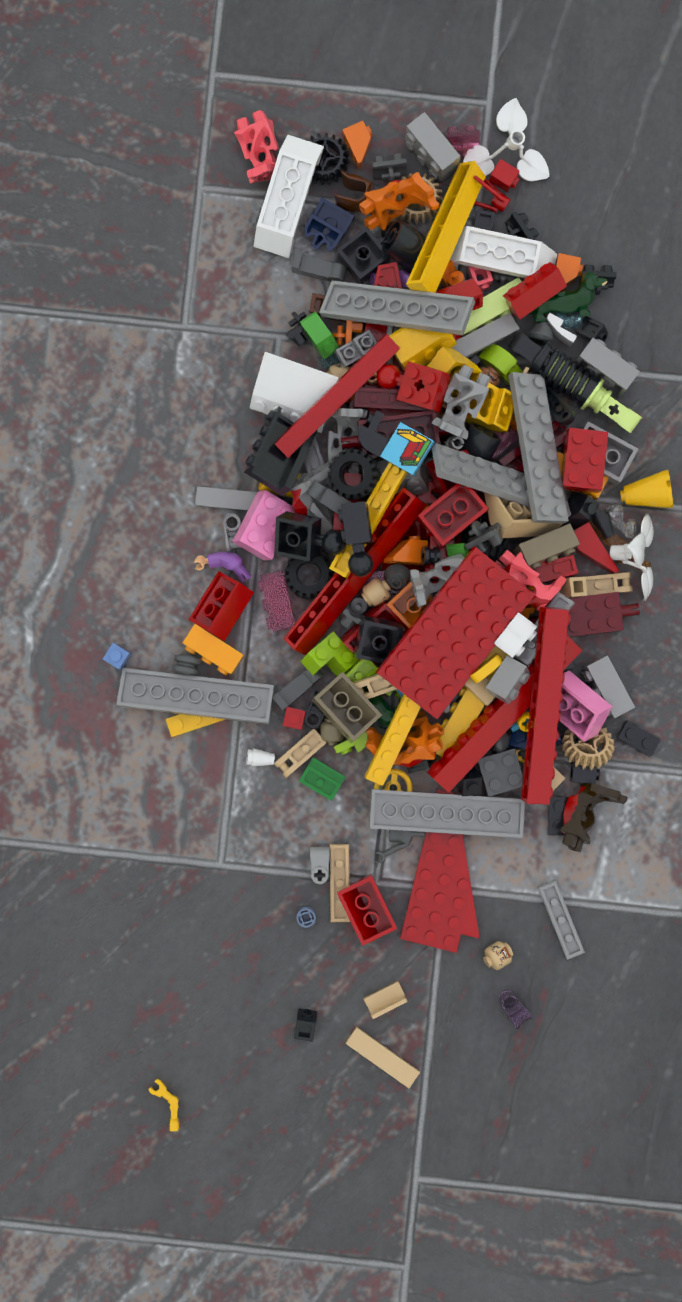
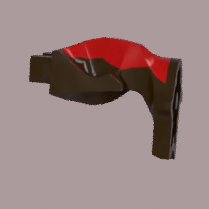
[561,783,628,852]

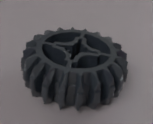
[310,132,350,185]

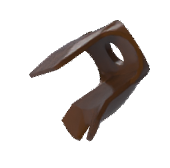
[335,169,374,213]

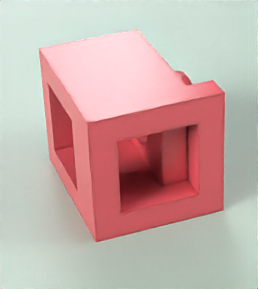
[466,266,493,292]

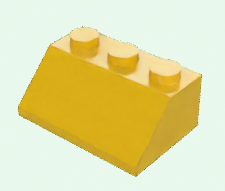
[389,327,457,371]

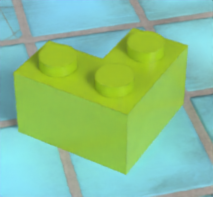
[300,631,359,676]

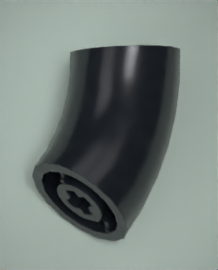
[382,219,426,274]
[458,422,502,461]

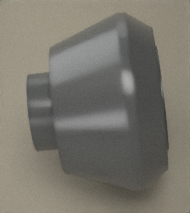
[528,322,553,345]
[384,564,410,589]
[490,733,510,754]

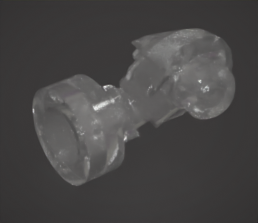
[607,503,637,539]

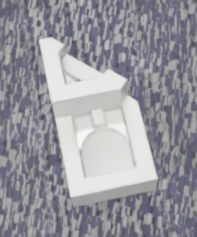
[547,313,577,347]

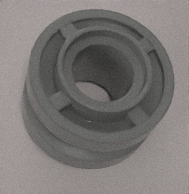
[172,654,201,676]

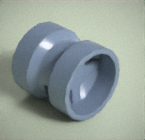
[296,906,316,928]

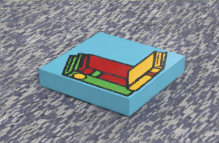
[380,422,435,476]

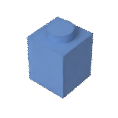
[103,643,132,670]

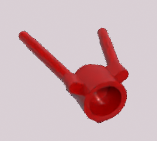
[474,175,511,213]

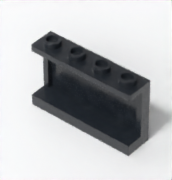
[244,406,318,496]

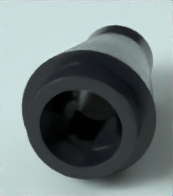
[592,509,615,539]

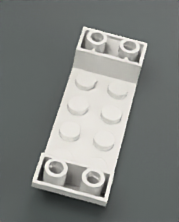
[253,135,324,259]
[450,226,557,278]

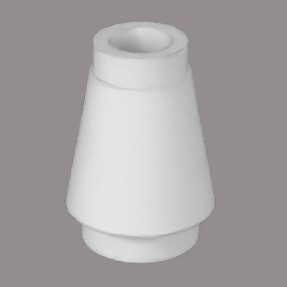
[246,748,275,767]

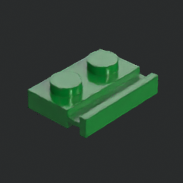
[299,757,346,801]

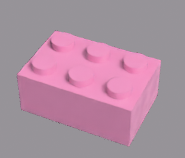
[232,490,295,561]
[559,671,613,742]

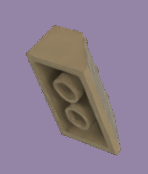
[511,524,580,570]
[312,672,382,743]

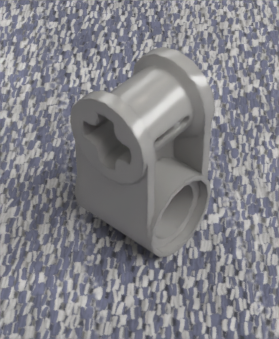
[223,514,242,552]
[310,847,330,884]

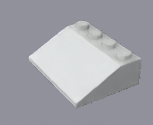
[250,352,339,433]

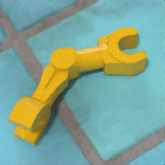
[149,1078,179,1131]

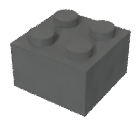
[477,748,523,797]

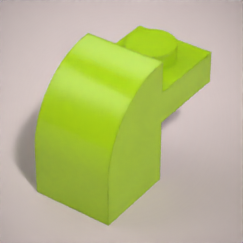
[478,344,523,385]
[334,731,368,755]

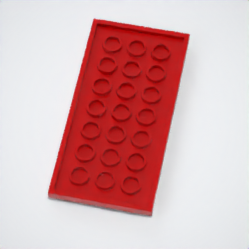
[376,546,535,719]

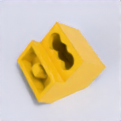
[426,346,482,398]
[465,383,514,432]

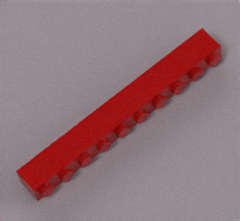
[283,487,427,655]
[521,607,571,805]
[427,637,582,793]

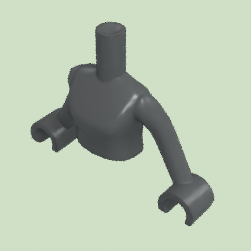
[375,830,425,863]

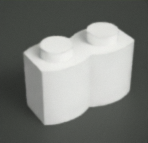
[494,612,538,658]

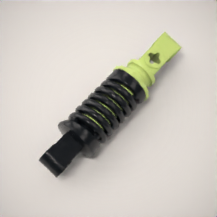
[508,331,642,433]

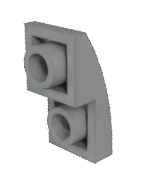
[334,330,377,368]

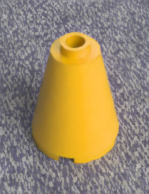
[620,470,674,508]

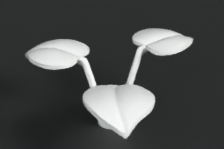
[463,98,549,182]
[610,514,654,601]

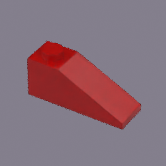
[574,522,619,574]

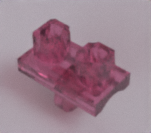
[446,125,481,156]
[492,424,519,459]

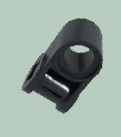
[304,691,324,729]

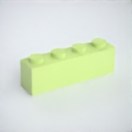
[462,277,522,337]

